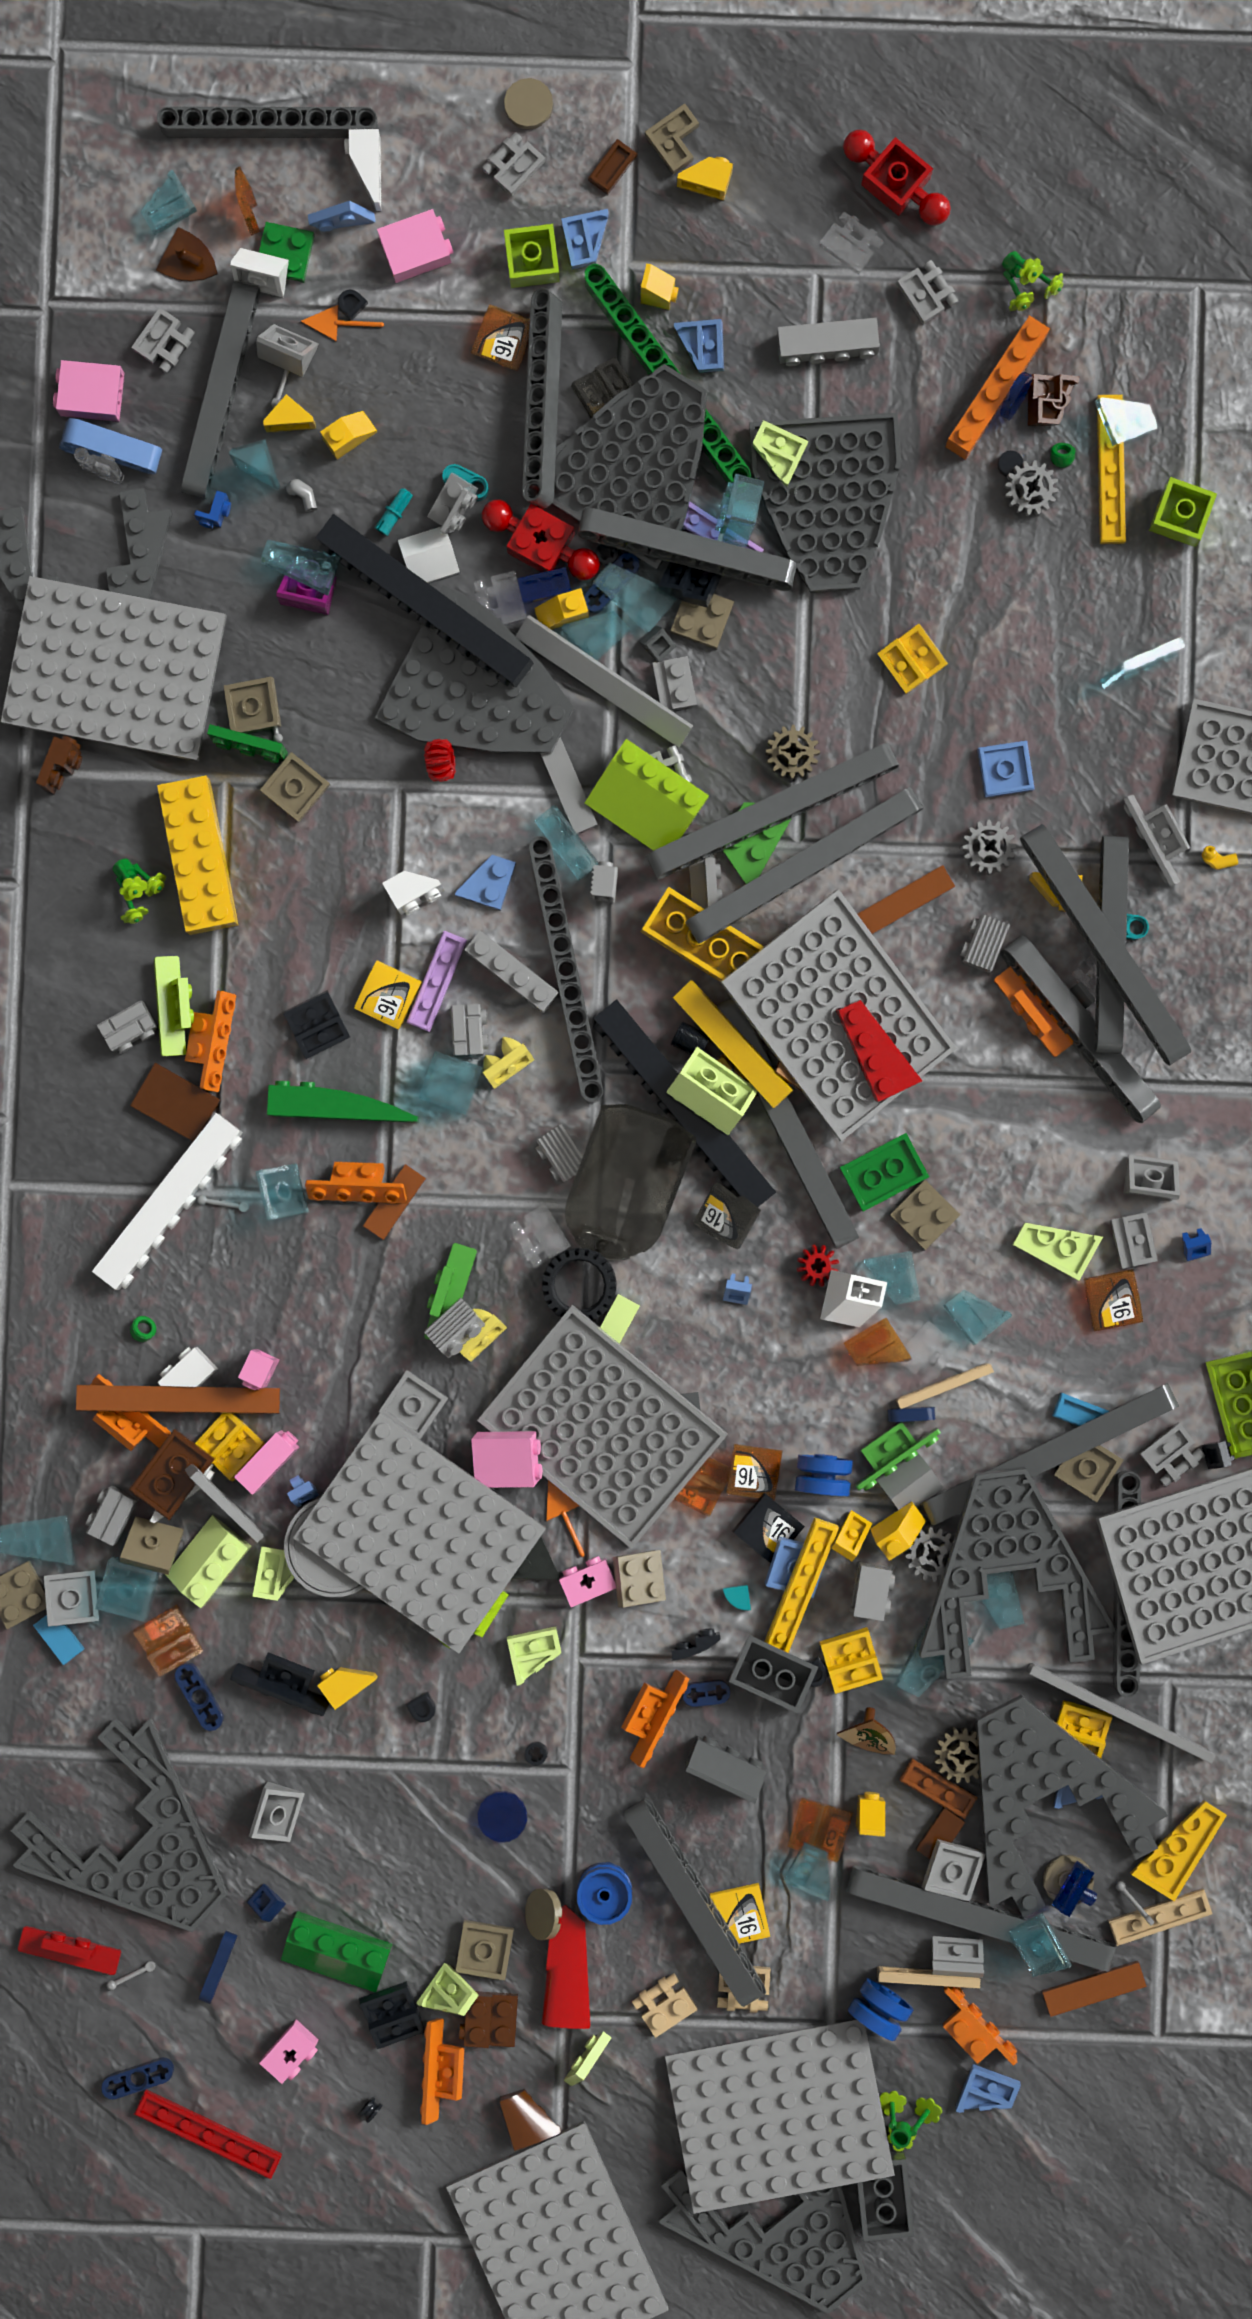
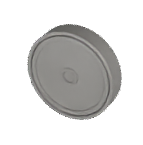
[284,1498,364,1597]

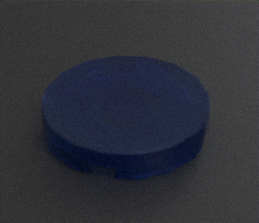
[1000,372,1033,421]
[477,1791,528,1842]

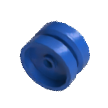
[795,1454,853,1496]
[577,1862,632,1925]
[848,1978,914,2041]

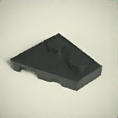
[512,1536,560,1580]

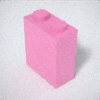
[377,209,453,283]
[53,360,124,422]
[234,1430,300,1495]
[471,1431,543,1488]

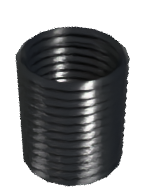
[671,1021,710,1055]

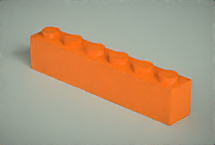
[945,315,1050,460]

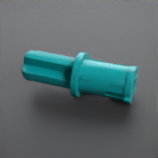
[374,488,413,537]

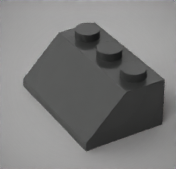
[727,1635,818,1714]
[685,1735,767,1804]

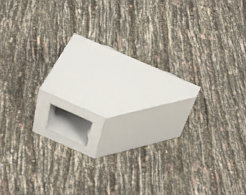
[158,1347,218,1387]

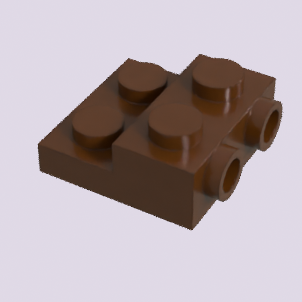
[36,735,83,795]
[459,1991,518,2048]

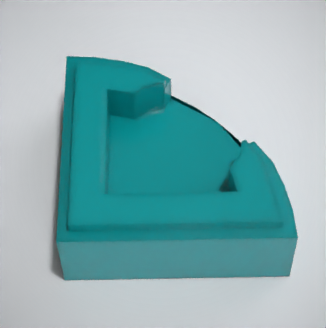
[723,1585,751,1611]

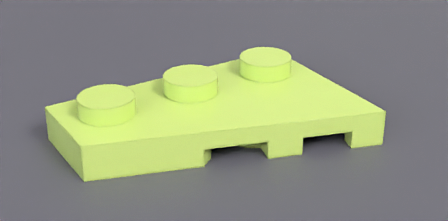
[1012,1223,1103,1281]

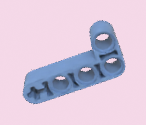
[59,418,162,474]

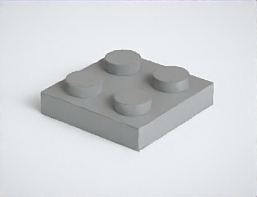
[379,1370,448,1440]
[44,1570,99,1627]
[921,1839,986,1902]

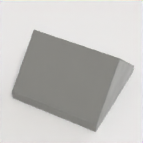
[256,324,319,377]
[1123,1155,1180,1200]
[875,1453,944,1510]
[249,1782,305,1842]

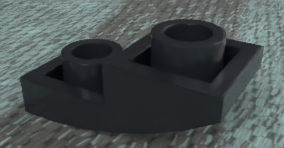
[671,1628,721,1661]

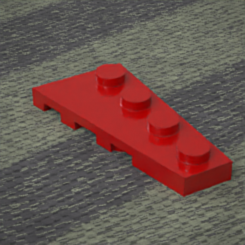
[836,1000,923,1102]

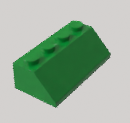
[281,1911,392,1992]

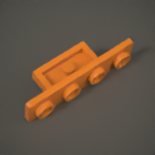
[994,967,1073,1057]
[185,990,236,1092]
[305,1162,407,1204]
[90,1374,171,1451]
[621,1670,689,1768]
[943,1986,1017,2066]
[420,2018,464,2125]

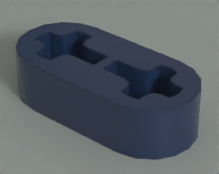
[887,1407,936,1422]
[683,1680,730,1707]

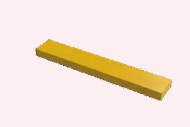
[1097,395,1126,544]
[673,980,793,1108]
[764,1517,839,1653]

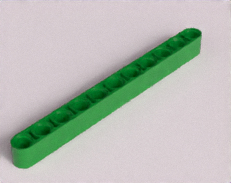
[584,264,751,492]

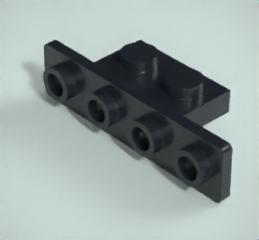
[230,1652,330,1716]

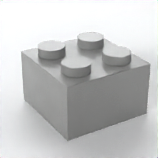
[850,1561,895,1621]

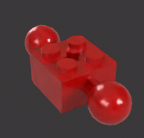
[843,130,951,226]
[482,500,600,580]

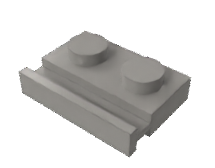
[652,656,697,711]
[1110,1212,1158,1269]
[932,1936,984,1978]

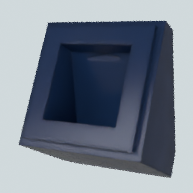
[247,1883,286,1922]

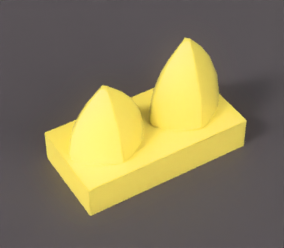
[483,1037,535,1089]
[460,1309,507,1362]

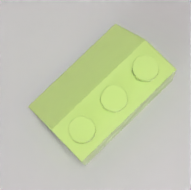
[666,1047,758,1135]
[165,1515,251,1608]

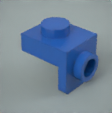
[194,490,231,529]

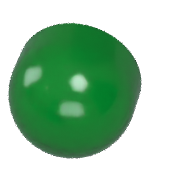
[1050,443,1076,468]
[130,1316,156,1342]

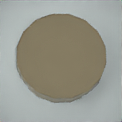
[504,78,553,130]
[1043,1855,1094,1906]
[525,1888,562,1940]

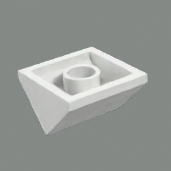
[230,248,289,297]
[398,526,460,583]

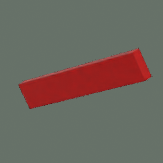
[134,2089,283,2179]

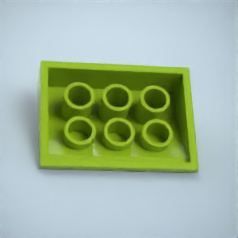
[584,739,709,851]
[1205,1350,1252,1459]

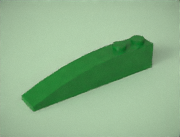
[267,1081,419,1123]

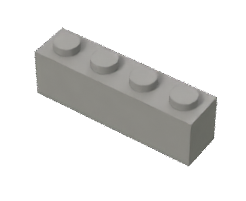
[777,318,880,366]
[465,931,559,1014]

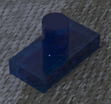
[517,567,571,605]
[1052,1861,1097,1917]

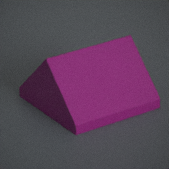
[276,567,337,615]

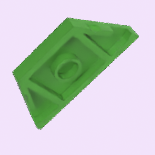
[722,802,792,884]

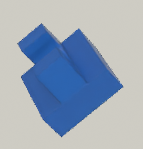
[1182,1228,1212,1261]

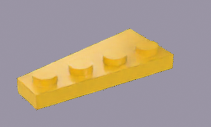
[1130,1800,1227,1901]

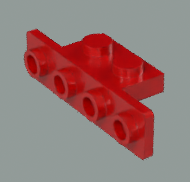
[18,1926,121,1975]

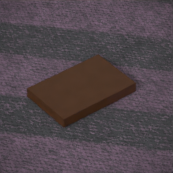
[130,1063,221,1142]
[129,1429,215,1520]

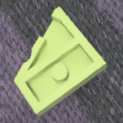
[507,1627,561,1685]
[417,1963,478,2016]
[564,2031,611,2086]

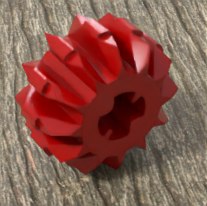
[424,739,456,782]
[797,1245,839,1287]

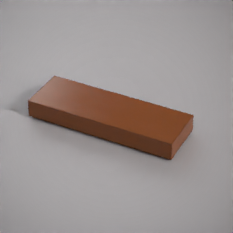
[363,1164,426,1240]
[899,1758,978,1819]

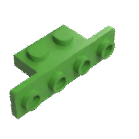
[424,1243,477,1340]
[855,1422,941,1491]

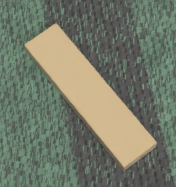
[895,1363,994,1409]
[1108,1888,1212,1946]
[877,1966,981,1989]

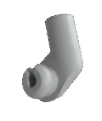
[286,479,317,512]

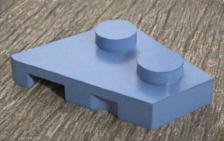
[561,209,609,269]

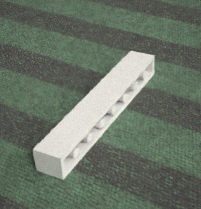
[92,1113,243,1290]

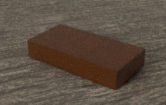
[588,139,637,195]
[916,1807,966,1859]

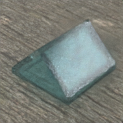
[229,439,280,490]
[255,1163,309,1221]
[1008,1913,1072,1977]

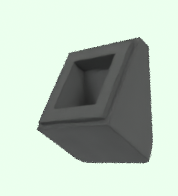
[639,625,677,662]
[1069,982,1096,1009]

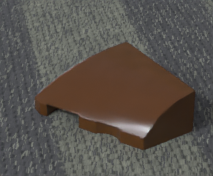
[1028,374,1080,426]
[500,2089,561,2151]

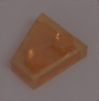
[843,1318,912,1366]

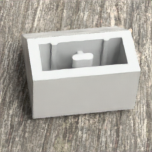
[382,871,444,916]
[820,1270,887,1327]

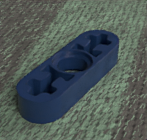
[584,553,639,614]
[175,1663,224,1731]
[198,1931,238,2004]
[101,2057,174,2100]

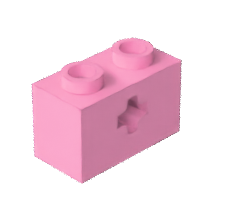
[238,1349,280,1390]
[559,1556,616,1607]
[259,2019,319,2084]

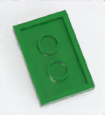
[207,724,288,764]
[840,1133,929,1212]

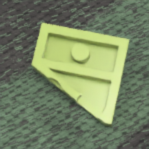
[752,420,808,487]
[252,1546,294,1601]

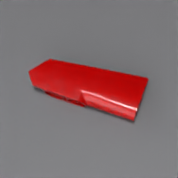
[542,1904,590,2029]

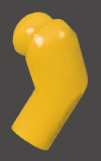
[1201,846,1238,870]

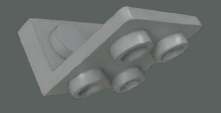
[427,473,478,534]

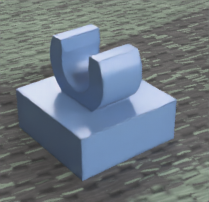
[723,1274,752,1305]
[287,1475,319,1507]

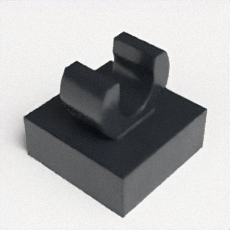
[1202,1441,1235,1469]

